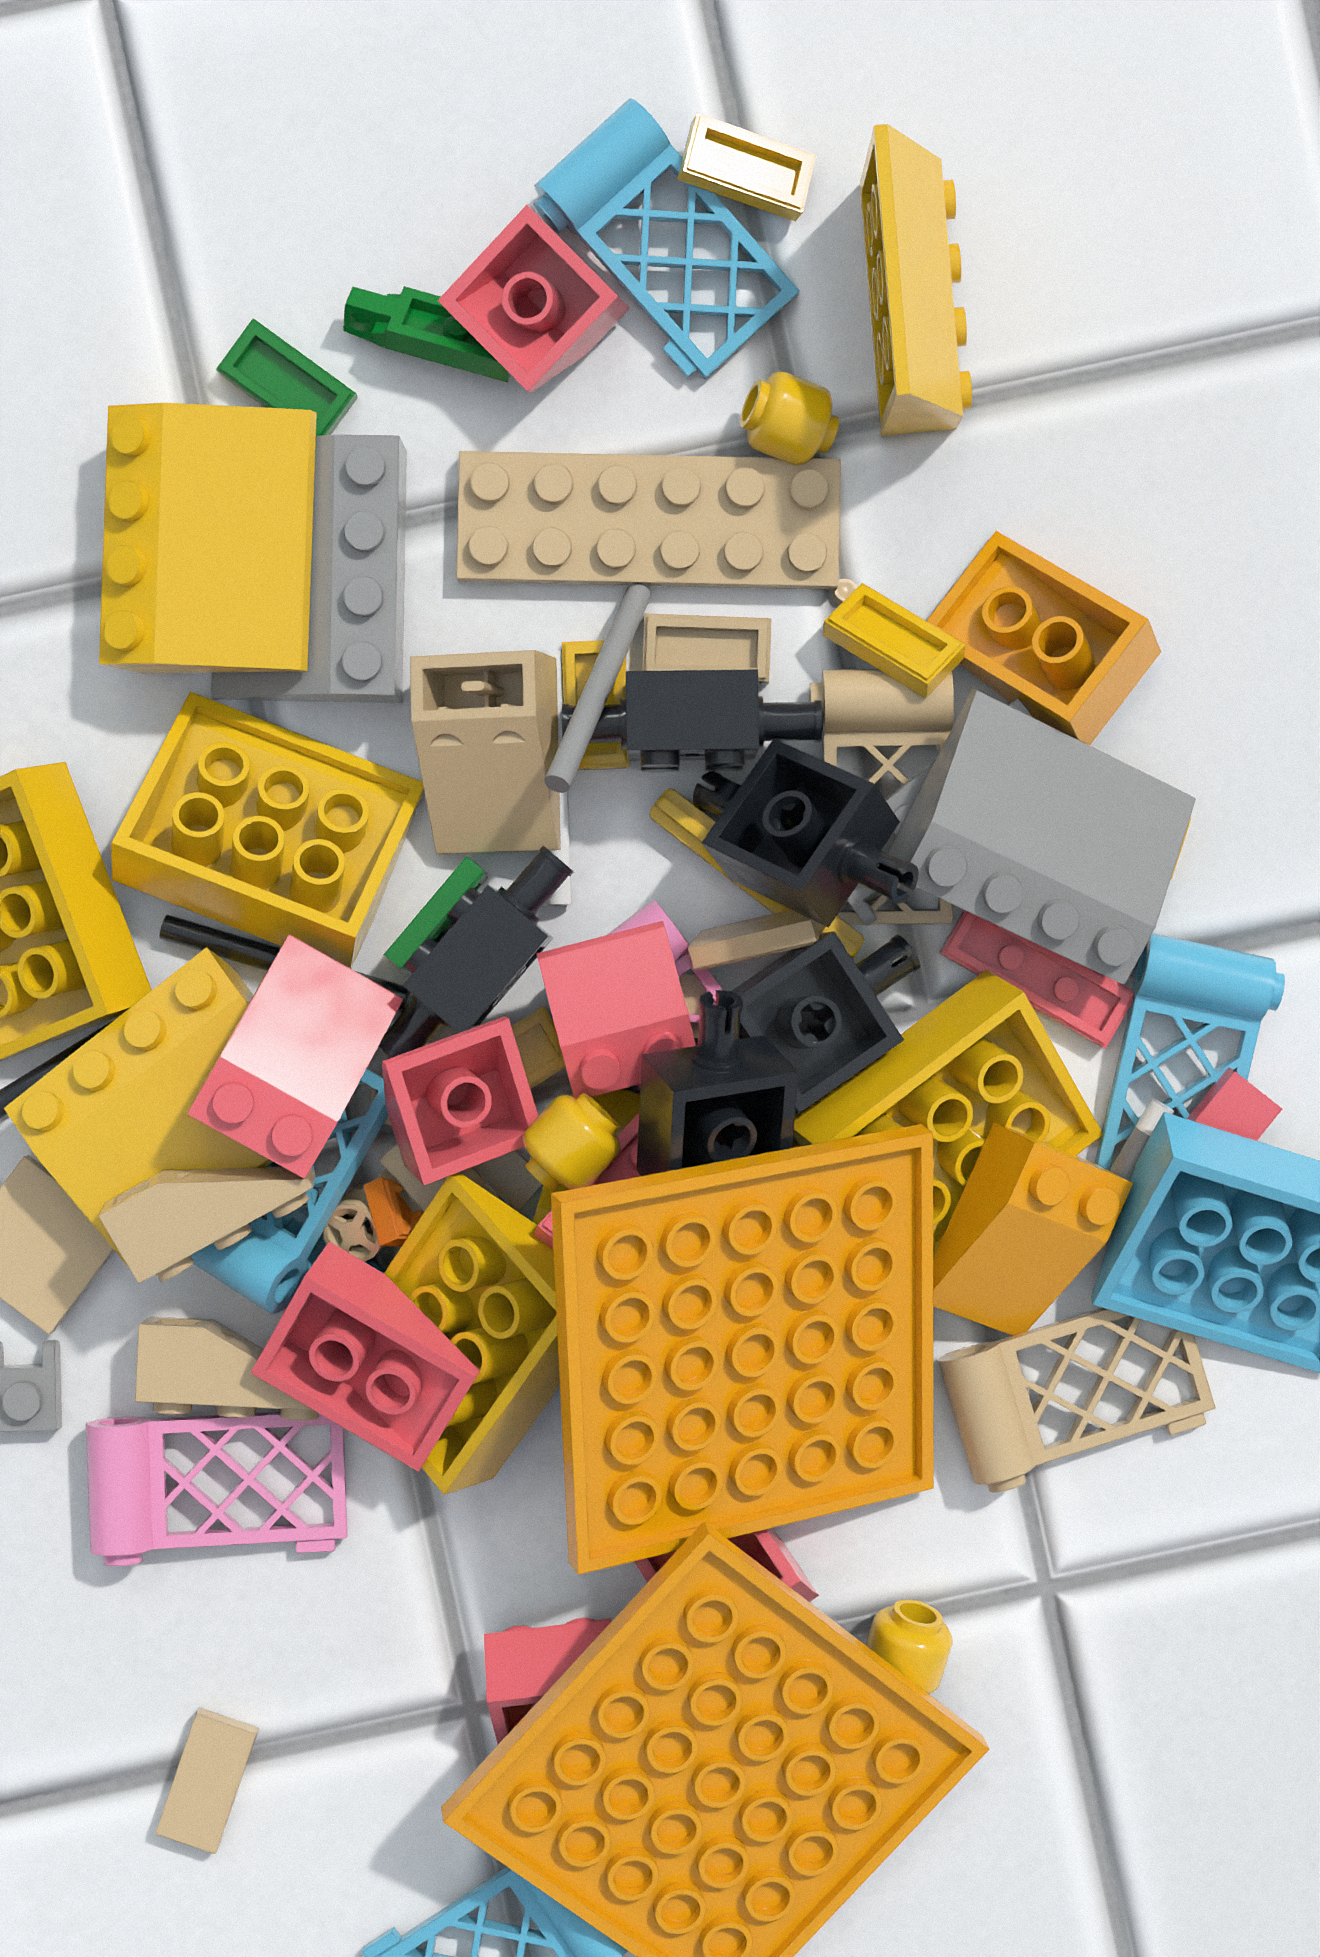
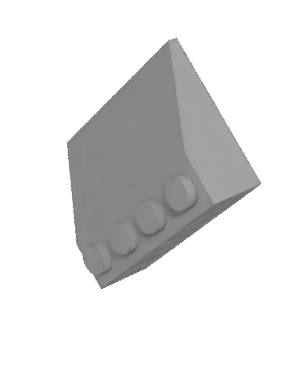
[211,434,407,703]
[888,688,1196,985]

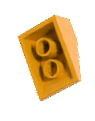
[927,531,1161,745]
[933,1122,1133,1336]

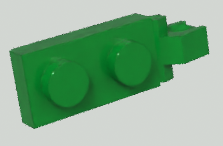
[343,286,511,383]

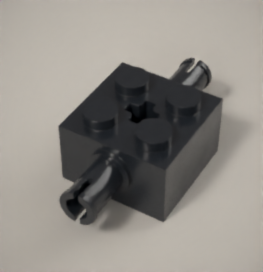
[562,669,822,772]
[693,739,919,928]
[379,846,574,1058]
[712,931,921,1113]
[636,990,798,1176]

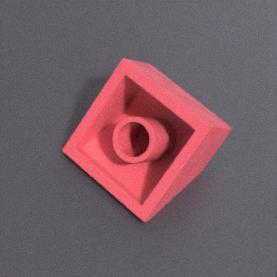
[437,205,630,393]
[536,921,696,1099]
[382,1016,538,1185]
[484,1618,612,1744]

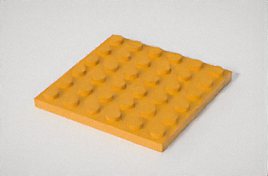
[551,1124,934,1575]
[441,1522,990,1957]

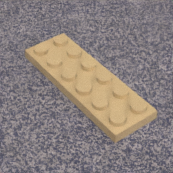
[456,451,841,590]

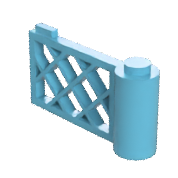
[533,98,800,379]
[1095,933,1285,1170]
[191,1068,388,1314]
[361,1867,628,1957]

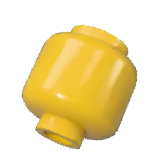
[739,371,839,466]
[523,1093,621,1192]
[866,1599,953,1694]

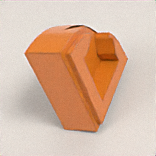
[363,1177,423,1247]

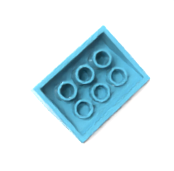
[1091,1112,1320,1373]

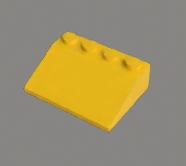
[860,124,972,436]
[99,402,317,673]
[111,692,424,969]
[0,762,152,1062]
[4,947,273,1266]
[793,970,1103,1258]
[384,1172,560,1495]

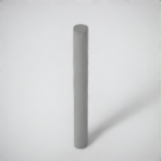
[544,583,651,793]

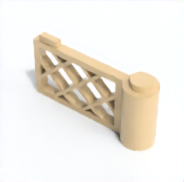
[809,669,954,925]
[938,1308,1216,1493]

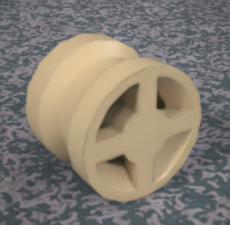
[323,1185,383,1262]

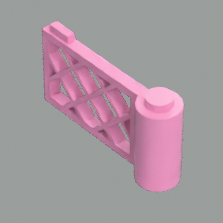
[86,1412,347,1566]

